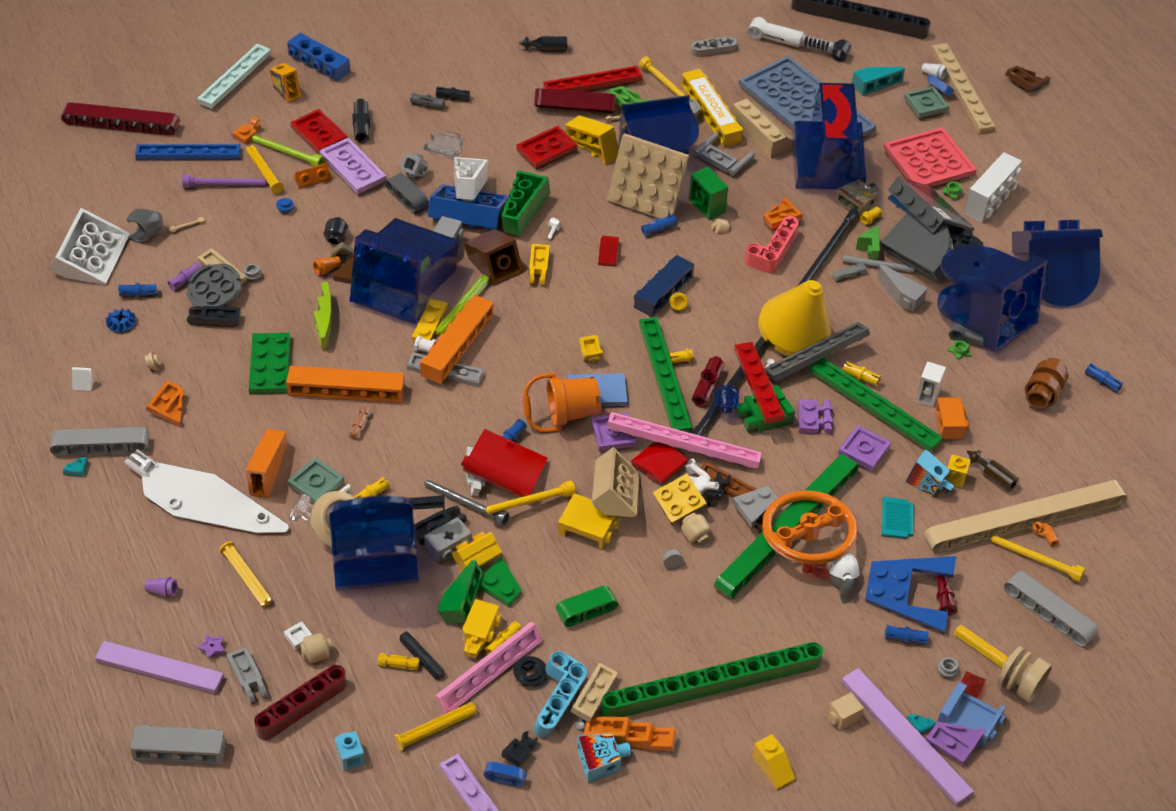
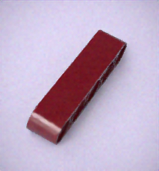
[534,88,616,113]
[254,665,347,740]

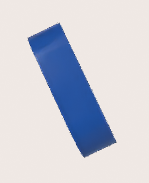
[926,74,955,97]
[483,762,527,787]

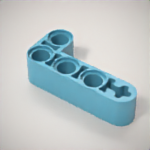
[533,651,587,738]

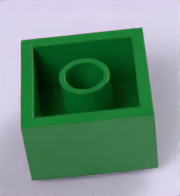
[688,167,729,220]

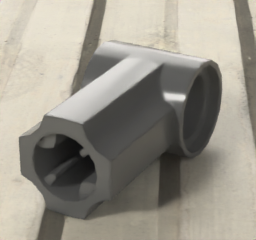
[949,318,989,347]

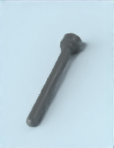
[424,480,510,527]

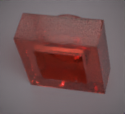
[961,671,986,699]

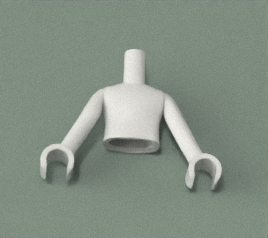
[685,459,719,495]

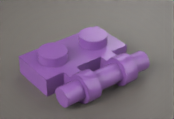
[798,399,834,434]

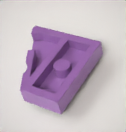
[926,722,986,765]

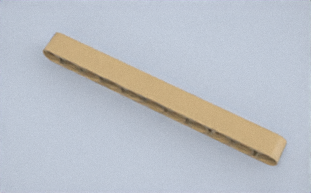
[924,480,1127,553]

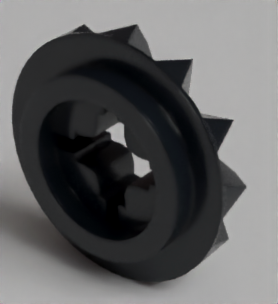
[513,656,547,688]

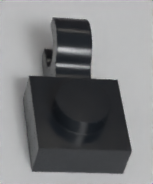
[707,471,731,507]

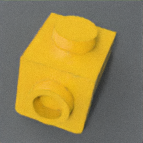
[578,335,603,362]

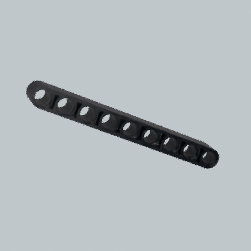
[791,0,931,39]

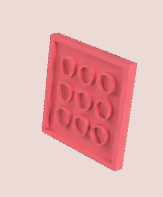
[883,127,977,187]

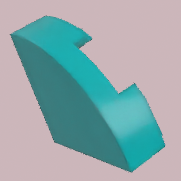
[63,457,88,477]
[906,714,936,735]

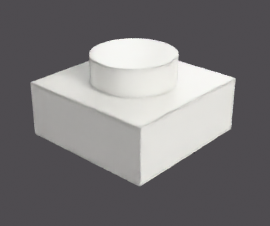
[284,621,312,651]

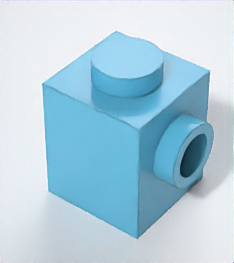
[335,731,365,771]

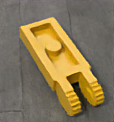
[529,244,550,285]

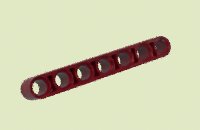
[61,102,180,136]

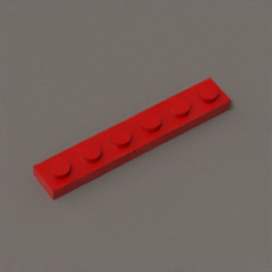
[543,66,642,91]
[734,342,784,424]

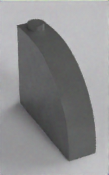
[881,211,953,282]

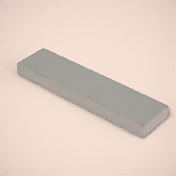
[406,352,484,387]

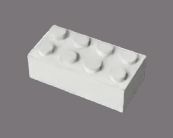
[964,152,1022,223]

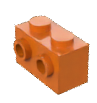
[935,397,969,439]

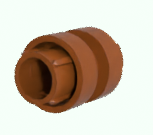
[1025,358,1069,409]

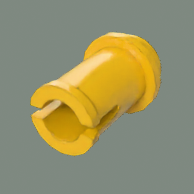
[860,206,883,225]
[669,348,693,364]

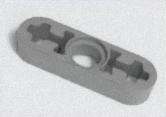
[691,37,737,57]

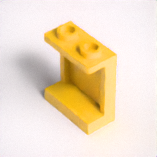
[558,493,620,550]

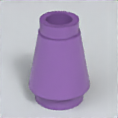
[144,577,178,598]

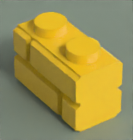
[452,531,502,572]

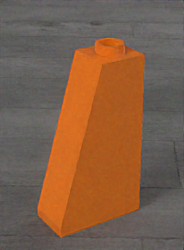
[246,429,287,498]

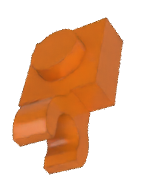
[232,116,262,145]

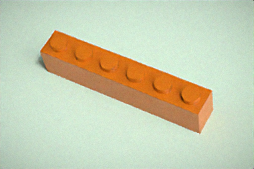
[419,295,494,384]
[286,366,405,403]

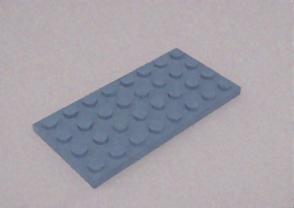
[739,56,877,157]

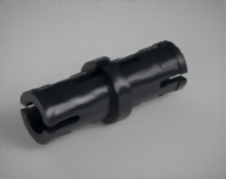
[436,86,470,101]

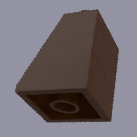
[464,229,524,285]

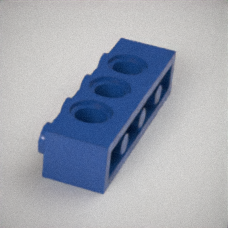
[287,32,350,81]

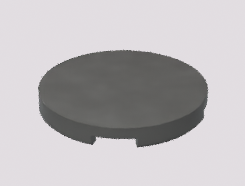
[187,263,242,307]

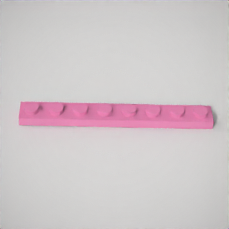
[606,412,761,469]

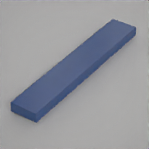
[135,144,241,160]

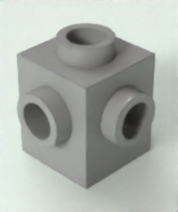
[400,152,429,178]

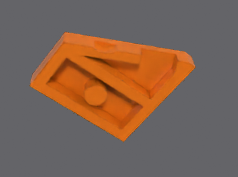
[763,197,802,229]
[146,380,184,427]

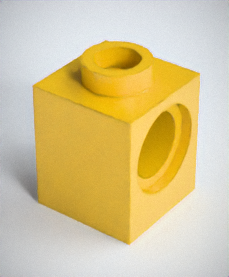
[945,454,971,489]

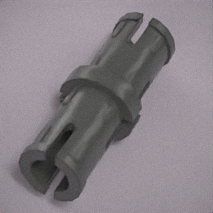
[410,93,445,110]

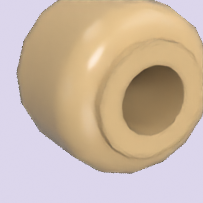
[711,219,730,234]

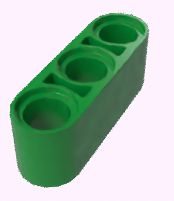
[555,585,619,627]

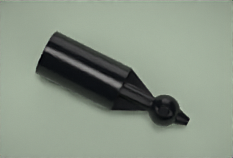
[519,36,567,51]

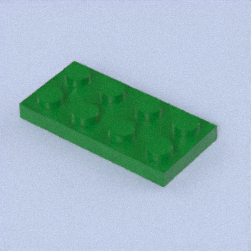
[249,332,291,394]

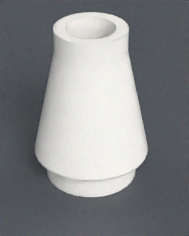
[921,63,947,80]

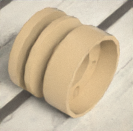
[997,646,1053,703]

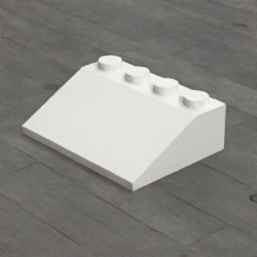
[49,208,130,285]

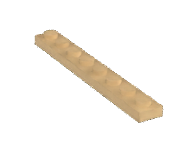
[931,43,995,134]

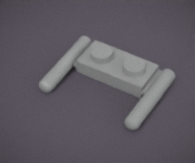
[693,132,755,176]

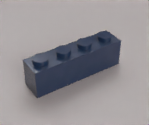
[634,255,694,317]

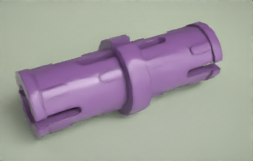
[167,262,201,291]

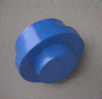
[276,198,294,214]

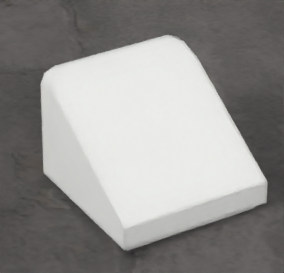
[72,367,94,391]

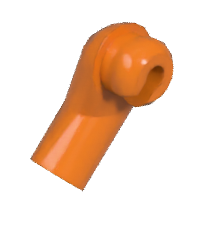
[1032,521,1059,546]

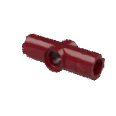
[691,356,725,407]

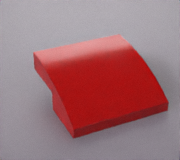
[631,442,688,484]

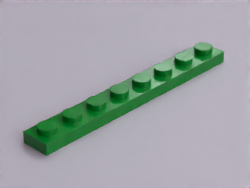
[639,317,692,433]
[810,358,943,453]

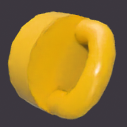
[669,292,688,311]

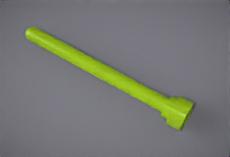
[252,135,325,167]

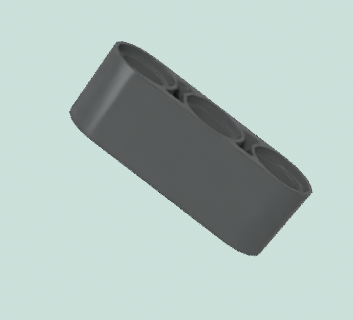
[385,173,429,213]

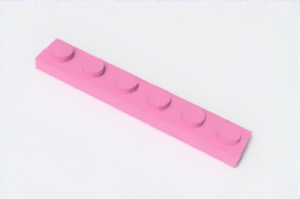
[435,622,542,714]

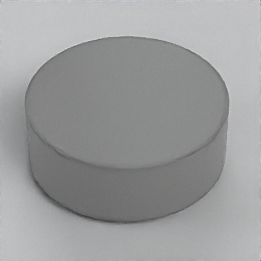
[662,550,683,569]

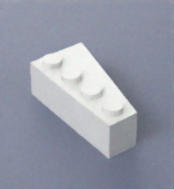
[454,157,488,202]

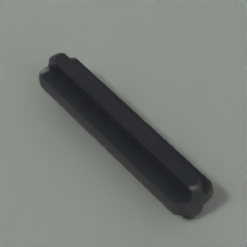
[399,631,445,680]

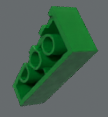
[501,170,550,236]

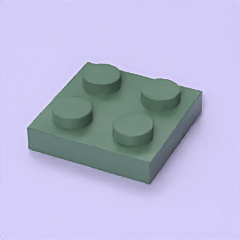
[904,86,949,118]
[287,457,344,504]

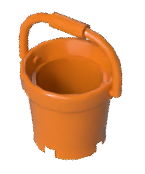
[522,372,602,433]

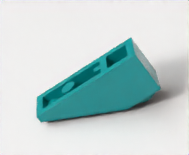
[852,67,905,96]

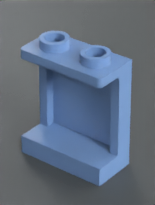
[937,681,1006,748]

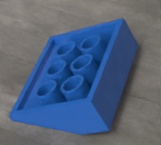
[428,184,509,230]

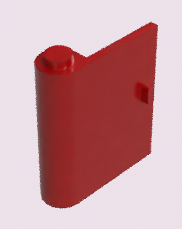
[461,428,548,498]

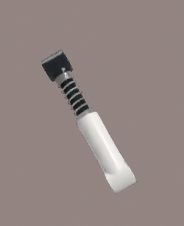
[747,17,851,62]

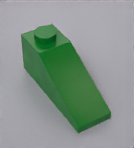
[438,560,483,623]

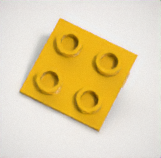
[653,474,707,523]

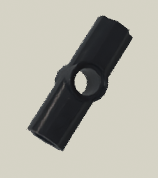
[352,99,370,143]

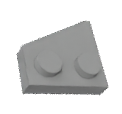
[733,486,778,528]

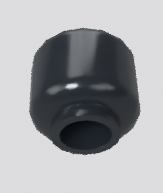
[323,217,349,245]

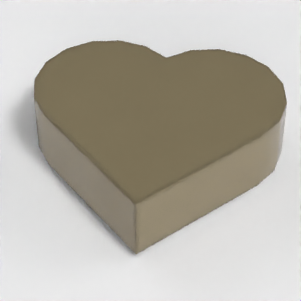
[330,242,354,260]

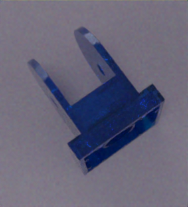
[937,246,1047,352]
[328,496,419,590]

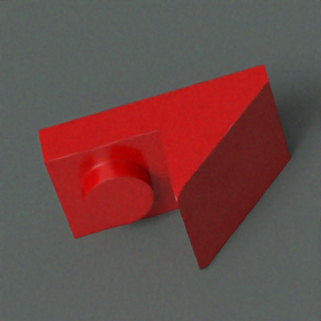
[598,235,619,267]

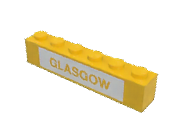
[681,69,744,147]

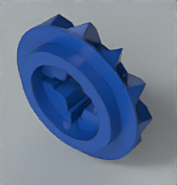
[105,307,136,332]

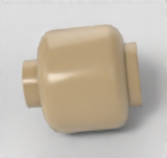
[681,513,711,544]
[300,633,333,664]

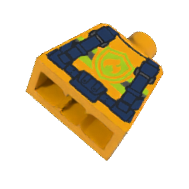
[269,63,302,103]

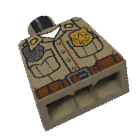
[835,180,878,219]

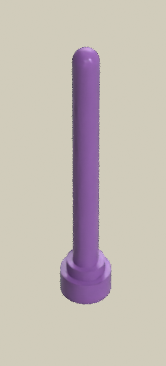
[182,174,268,188]

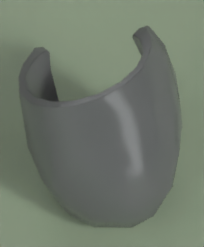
[126,209,163,242]

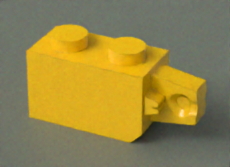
[463,599,502,658]

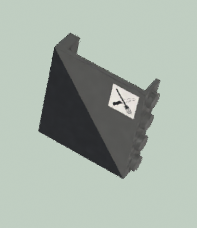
[888,176,975,234]

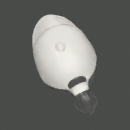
[828,552,859,604]

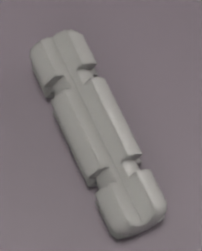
[832,263,866,281]

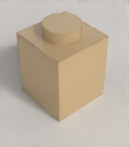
[827,692,864,730]

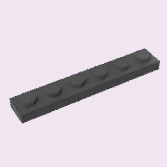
[764,322,870,382]

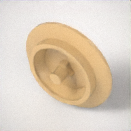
[311,491,367,549]

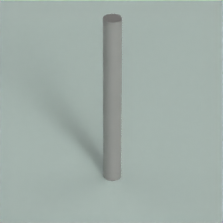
[843,256,914,273]

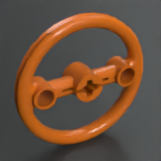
[762,491,858,564]

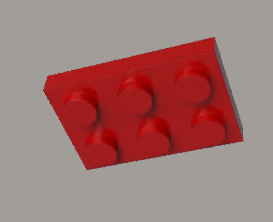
[290,109,348,155]
[516,125,578,168]

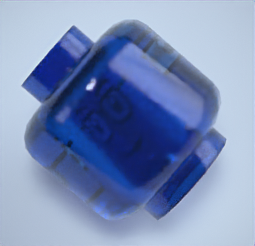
[714,385,740,413]

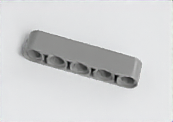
[50,427,149,456]
[1004,571,1099,647]

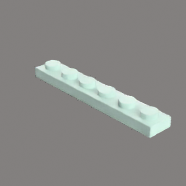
[197,44,271,109]

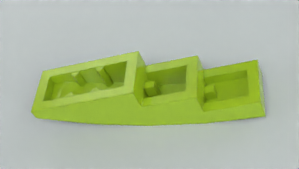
[313,282,332,351]

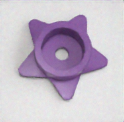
[198,634,225,658]

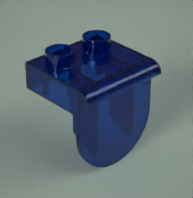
[618,95,699,154]
[1012,220,1103,307]

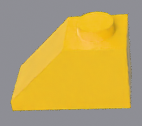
[752,734,795,790]

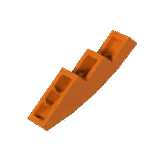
[583,717,677,751]

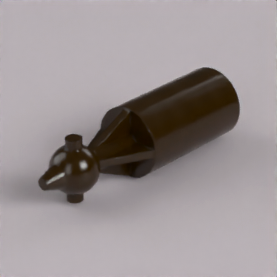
[967,450,1019,492]

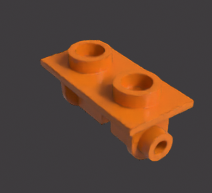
[293,163,331,189]

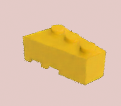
[565,115,619,165]

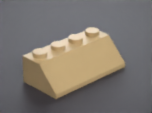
[732,99,798,158]
[592,447,639,517]

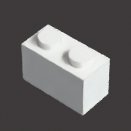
[915,361,946,408]

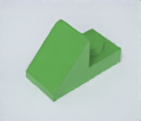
[856,226,880,261]

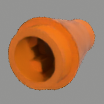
[313,256,341,275]

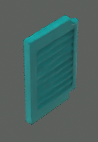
[881,497,914,539]

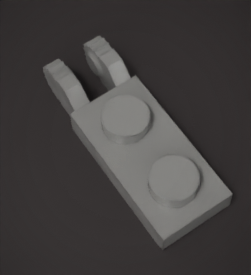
[226,647,268,704]

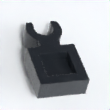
[501,731,538,767]

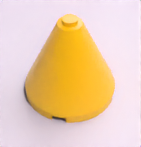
[758,280,831,356]

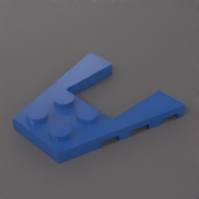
[865,556,956,634]

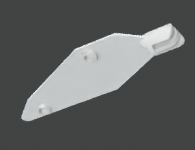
[124,449,289,533]

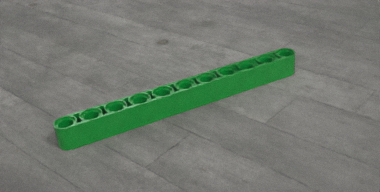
[714,454,859,599]
[601,642,823,717]

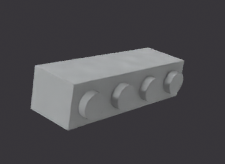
[130,725,226,765]

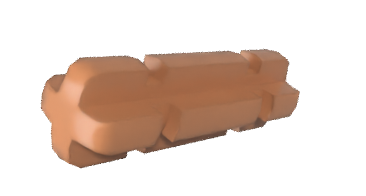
[349,406,371,439]

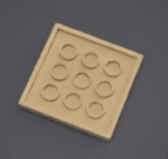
[607,134,689,219]

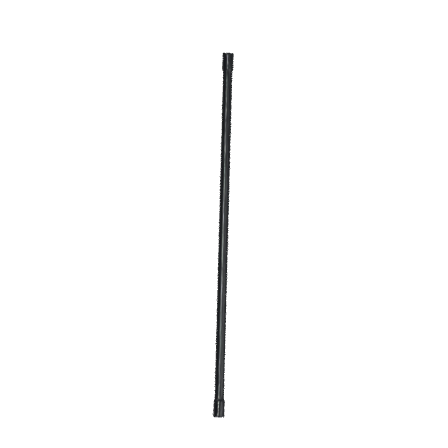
[691,209,859,436]

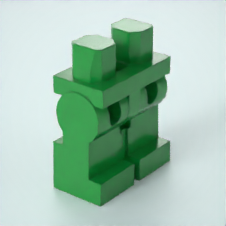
[735,385,795,433]

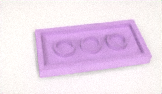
[320,138,387,194]

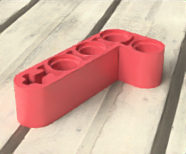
[745,216,799,273]

